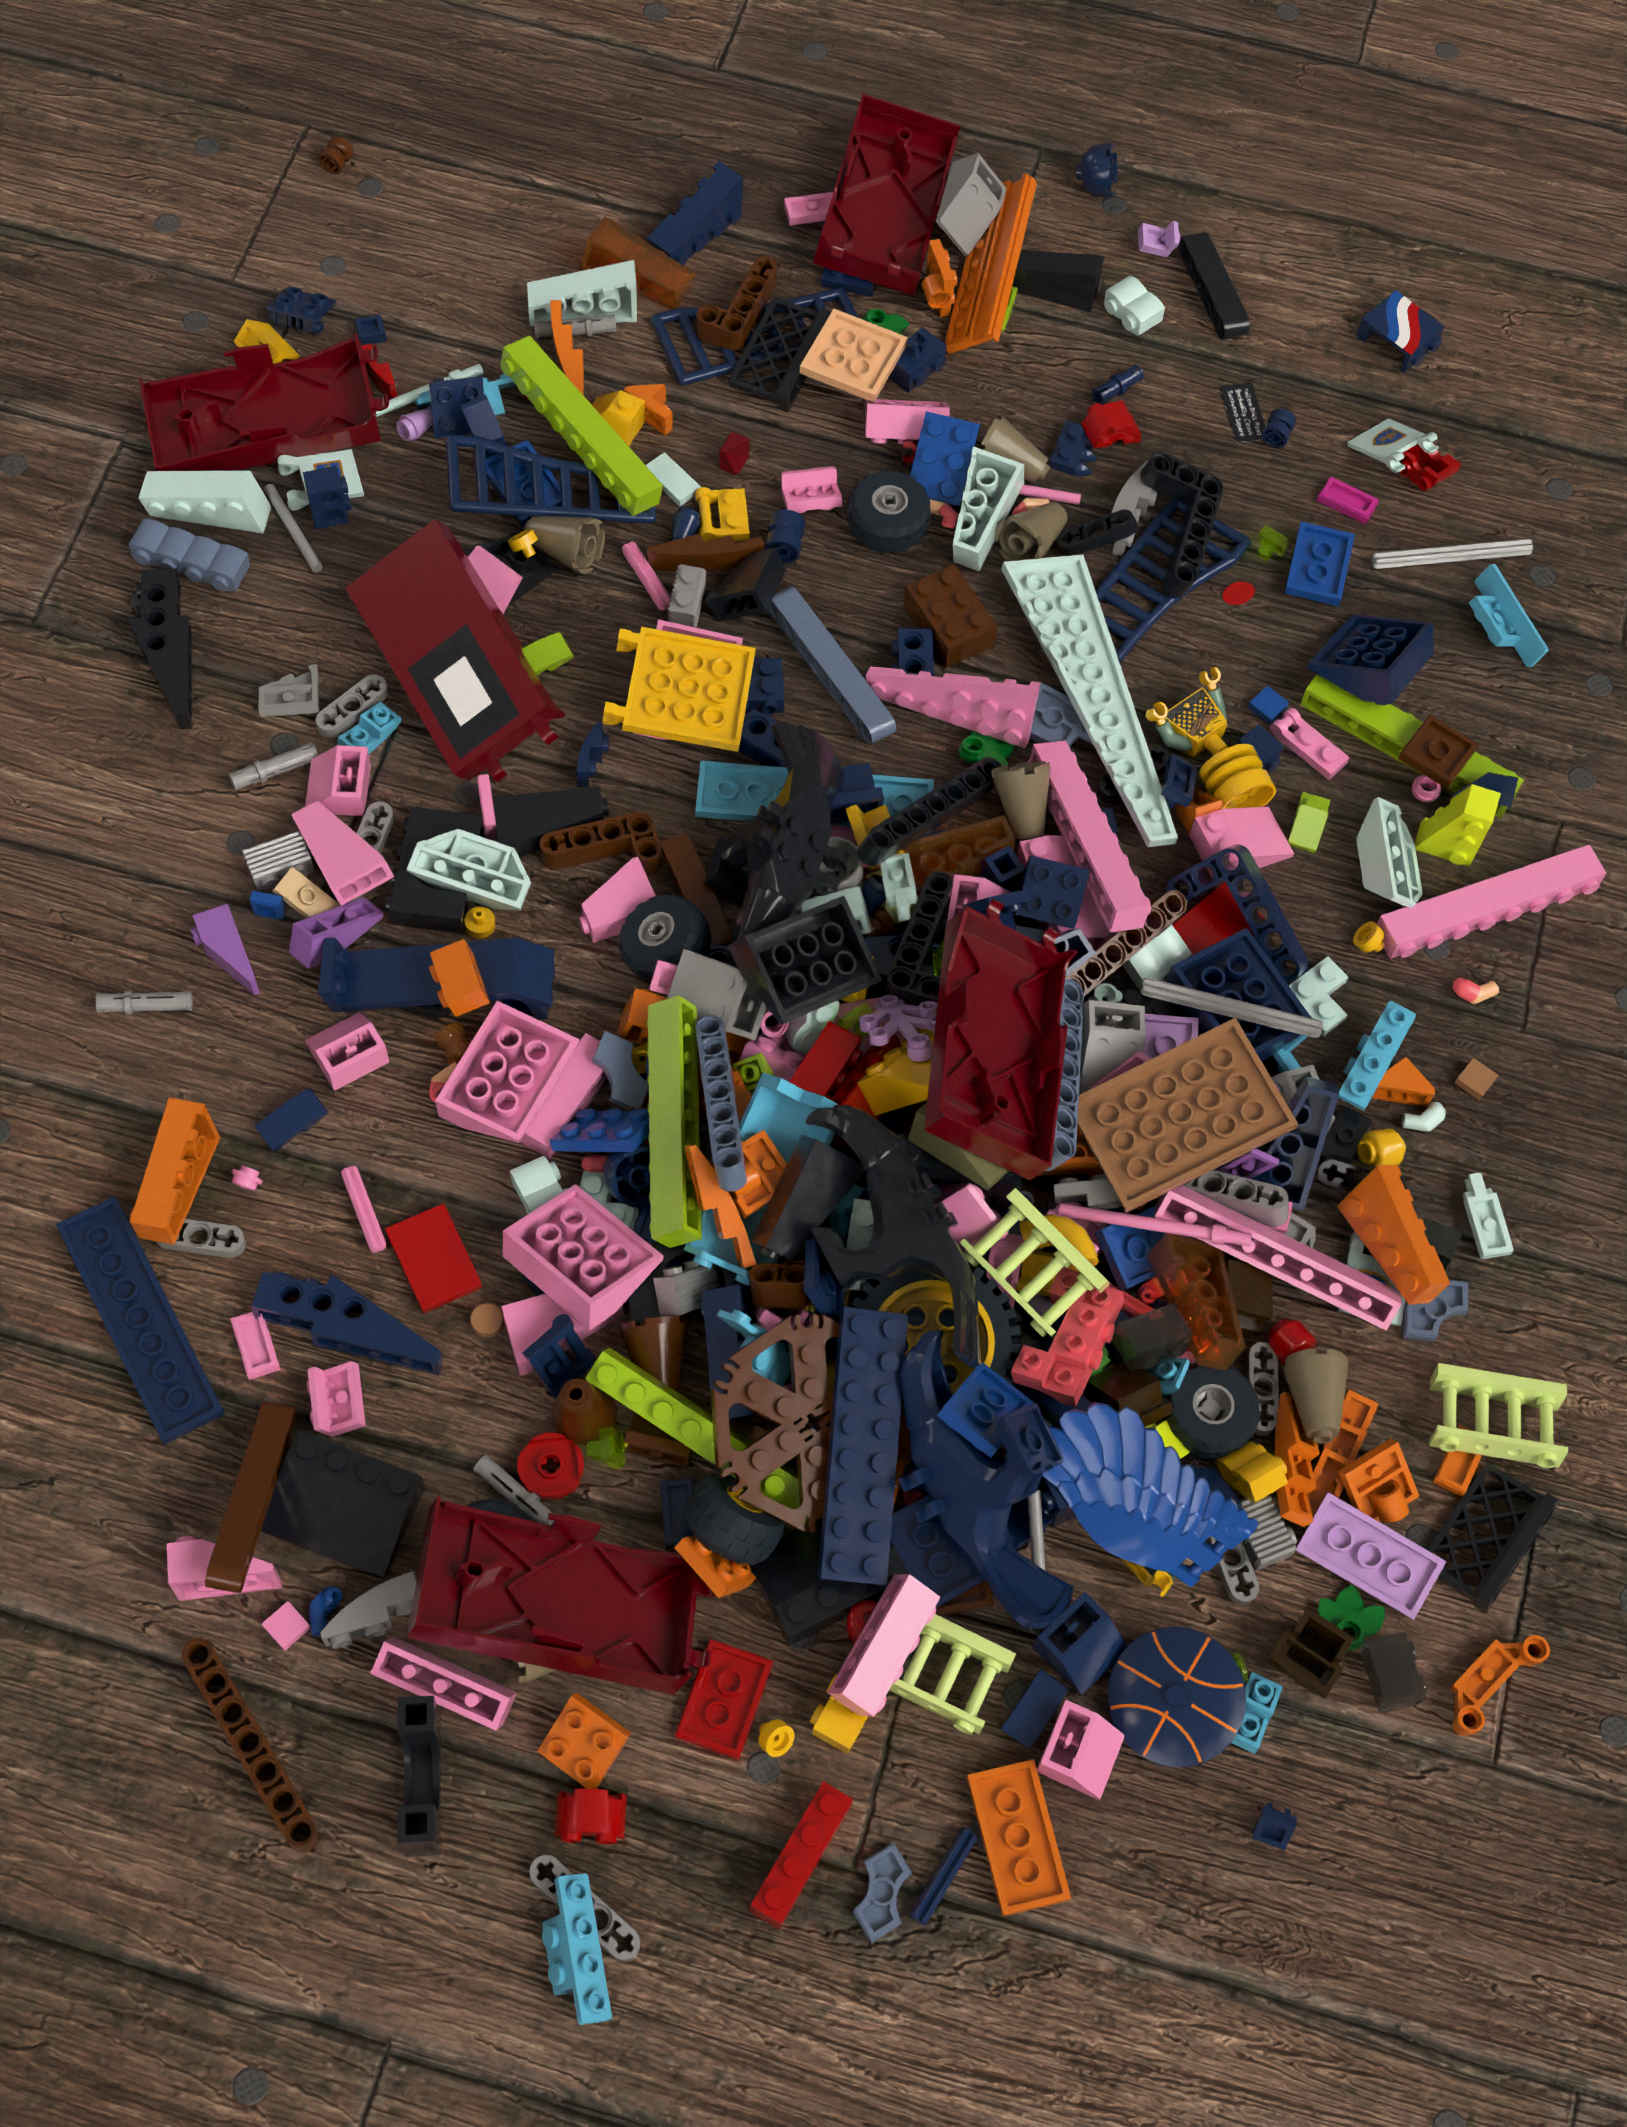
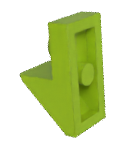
[1288,792,1331,853]

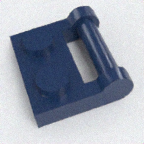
[522,1314,596,1398]

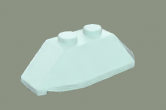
[1356,797,1423,908]
[406,829,531,910]

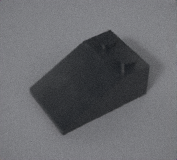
[464,532,556,606]

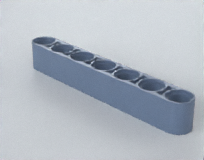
[768,586,897,745]
[1045,979,1084,1172]
[695,1015,747,1191]

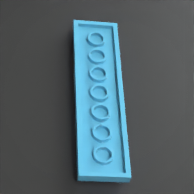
[695,761,934,834]

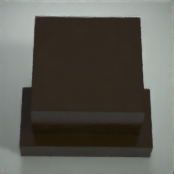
[1201,1259,1273,1337]
[1086,1360,1173,1427]
[1266,1608,1355,1699]

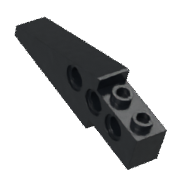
[129,568,192,730]

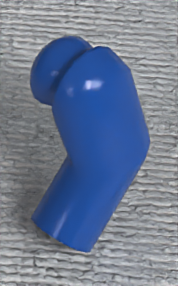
[309,1586,342,1636]

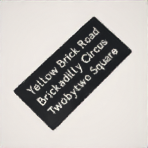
[1220,383,1265,442]

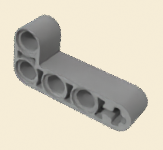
[1183,1170,1289,1227]

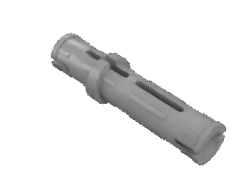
[534,314,616,339]
[228,742,318,791]
[96,990,193,1015]
[473,1455,554,1525]

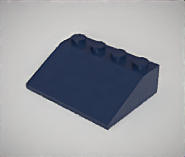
[1308,614,1434,705]
[1166,928,1311,1062]

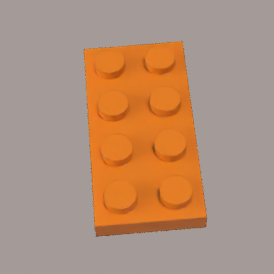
[966,1759,1072,1917]

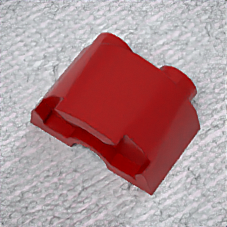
[1081,400,1142,448]
[1399,443,1461,491]
[554,1789,627,1845]

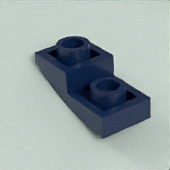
[577,722,609,788]
[255,1088,329,1151]
[1001,1668,1068,1749]

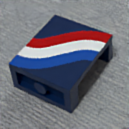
[1356,290,1445,373]

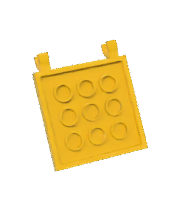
[602,626,756,752]

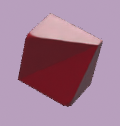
[719,431,750,475]

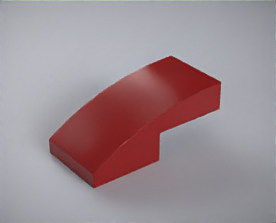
[361,343,397,399]

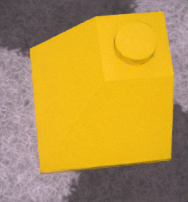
[592,390,645,446]

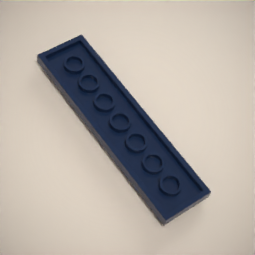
[56,1196,225,1445]
[818,1307,908,1586]

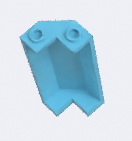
[683,1073,839,1286]

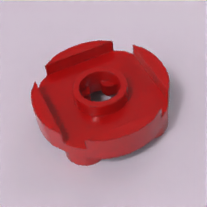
[517,1432,584,1500]

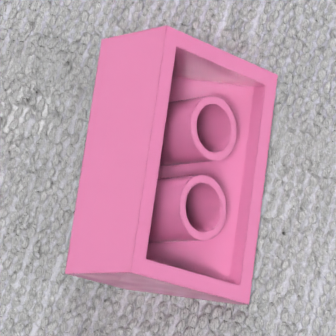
[865,399,950,444]

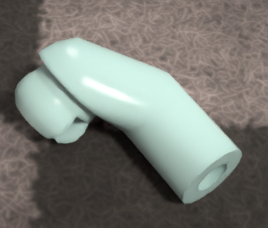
[1401,1102,1446,1132]

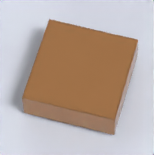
[1455,1058,1499,1101]

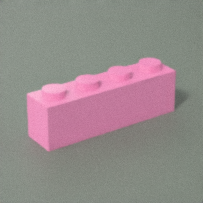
[520,1033,608,1159]
[827,1574,940,1717]
[370,1637,517,1730]

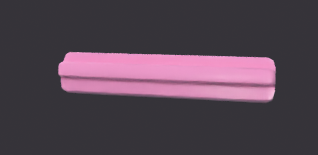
[622,541,671,611]
[341,1166,387,1253]

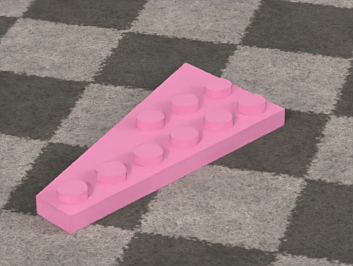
[865,666,1041,748]

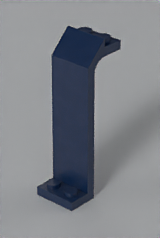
[318,938,555,1020]

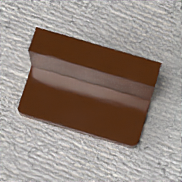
[624,1414,692,1467]

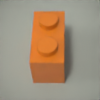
[429,939,490,1017]

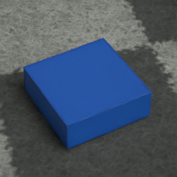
[1248,686,1289,725]
[250,891,286,920]

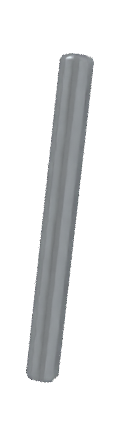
[1371,538,1533,569]
[1141,978,1323,1038]

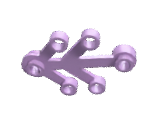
[859,995,937,1061]

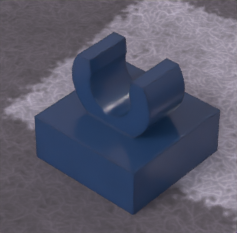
[1252,1802,1297,1850]

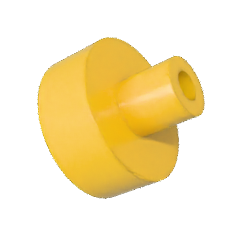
[507,528,538,558]
[464,906,496,939]
[1353,921,1385,953]
[758,1719,795,1757]

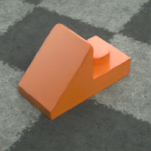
[624,384,673,436]

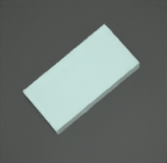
[646,452,701,507]

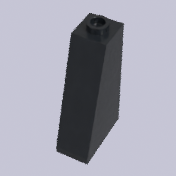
[1012,250,1105,313]
[493,787,609,858]
[751,1135,865,1261]

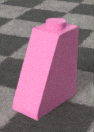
[578,857,656,943]

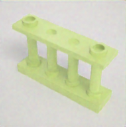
[959,1188,1110,1339]
[1429,1363,1568,1468]
[889,1614,1016,1735]

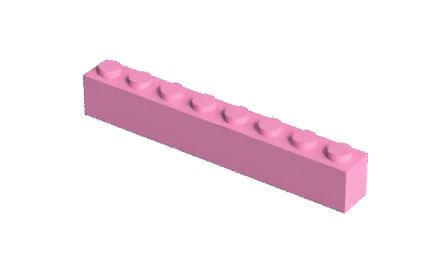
[1029,740,1151,932]
[1377,844,1606,959]
[1154,1185,1402,1331]

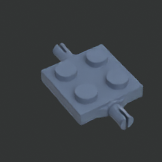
[1030,683,1094,748]

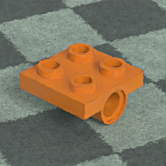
[921,239,957,318]
[710,1129,787,1219]
[1338,1438,1420,1523]
[674,1535,756,1598]
[537,1692,632,1789]

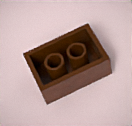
[903,564,998,668]

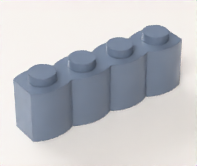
[128,519,250,591]

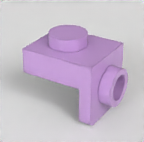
[1138,221,1181,258]

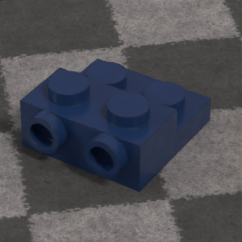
[745,658,784,715]

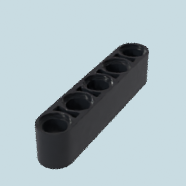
[1178,232,1250,340]

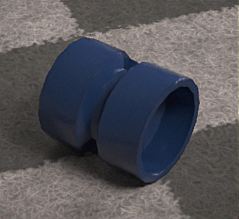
[765,509,805,564]

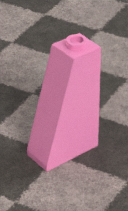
[291,800,394,906]
[501,1294,628,1376]

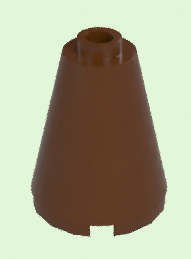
[620,1316,686,1392]
[552,1379,617,1446]

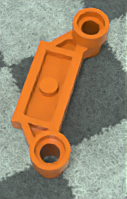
[1450,1635,1550,1736]

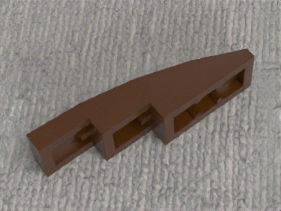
[647,534,765,572]
[660,833,732,946]

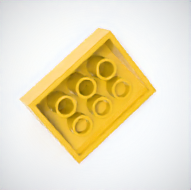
[857,1028,934,1116]

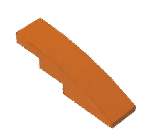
[550,300,584,396]
[684,1144,756,1268]
[1308,1390,1379,1515]
[1274,1391,1320,1528]

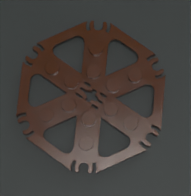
[710,1314,911,1532]

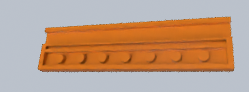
[945,173,1037,354]

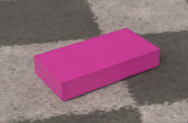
[1317,476,1379,524]

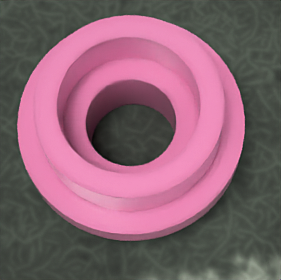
[1411,775,1441,802]
[231,1165,263,1192]

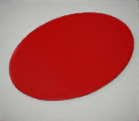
[1222,582,1255,605]

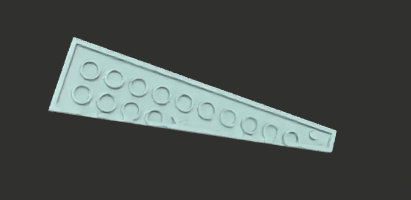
[1001,554,1178,847]

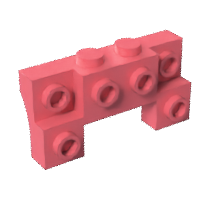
[1011,1267,1124,1408]

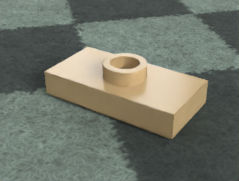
[272,867,340,918]

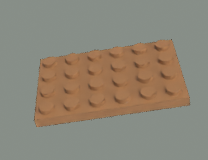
[1077,1018,1298,1213]

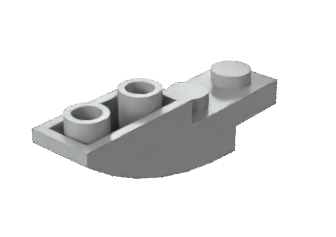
[1109,461,1158,557]
[1053,1175,1122,1210]
[320,1571,417,1649]

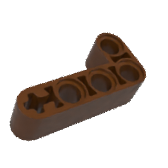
[696,256,777,351]
[540,812,661,875]
[749,1222,825,1308]

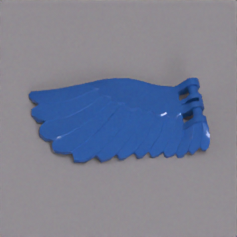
[1042,1402,1258,1587]

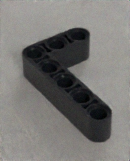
[1140,452,1223,598]
[886,871,953,1006]

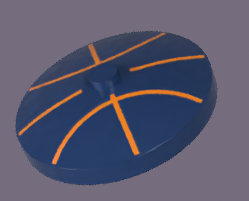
[1108,1627,1246,1768]

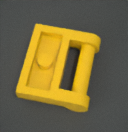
[695,487,750,542]

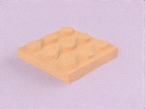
[799,309,908,402]

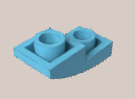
[337,702,402,754]
[1141,1357,1190,1396]
[1231,1672,1283,1754]

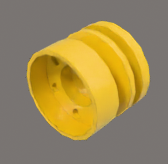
[1199,744,1276,809]

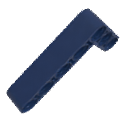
[1166,844,1309,981]

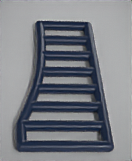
[651,287,858,385]
[446,435,656,523]
[1095,498,1251,663]

